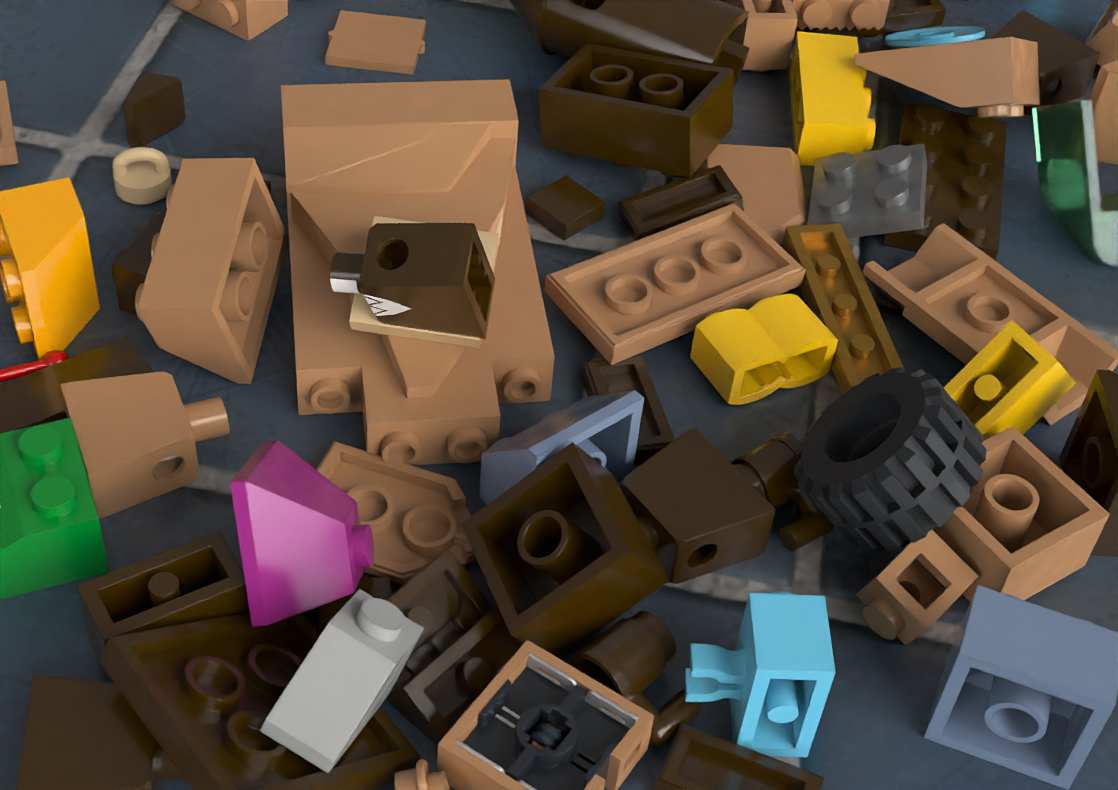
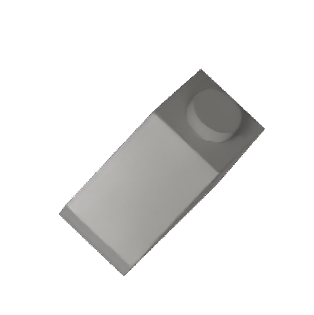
[260,589,424,773]

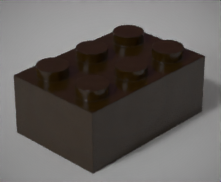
[538,43,734,178]

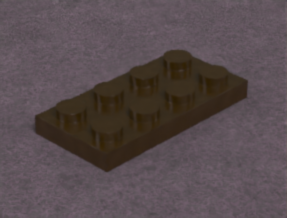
[883,102,1007,260]

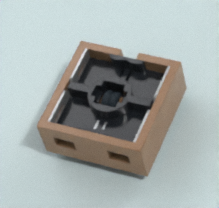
[437,640,654,790]

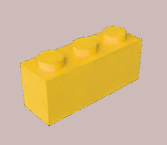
[788,32,875,167]

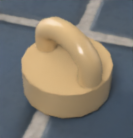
[112,147,172,205]

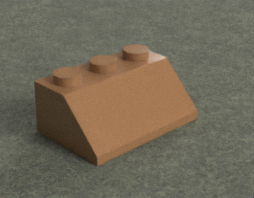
[135,158,289,385]

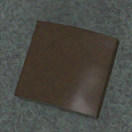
[384,549,524,746]

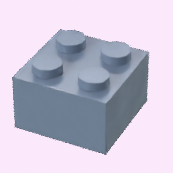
[924,585,1118,790]

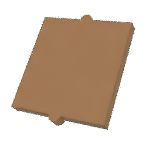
[325,10,426,75]

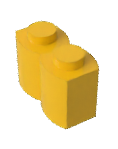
[690,294,838,405]

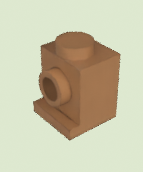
[856,530,979,646]

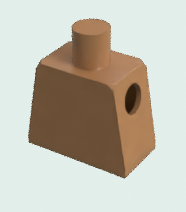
[60,371,230,519]

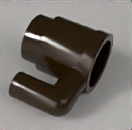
[731,433,835,552]
[569,611,701,746]

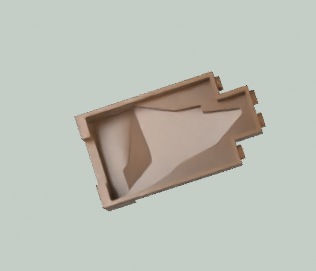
[281,79,555,466]

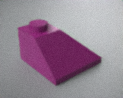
[230,440,374,627]

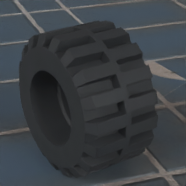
[794,367,986,552]

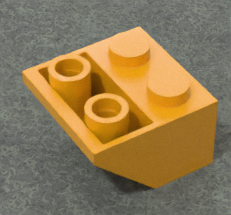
[0,177,100,360]

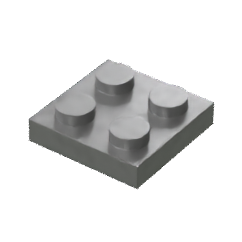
[807,144,927,238]

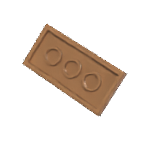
[544,203,806,365]

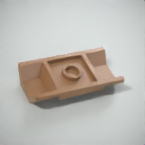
[863,223,1118,426]

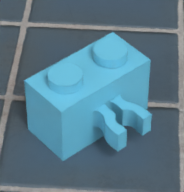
[684,591,836,757]

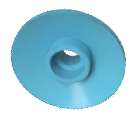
[885,26,985,49]

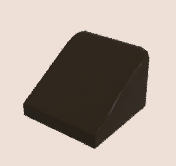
[123,72,186,148]

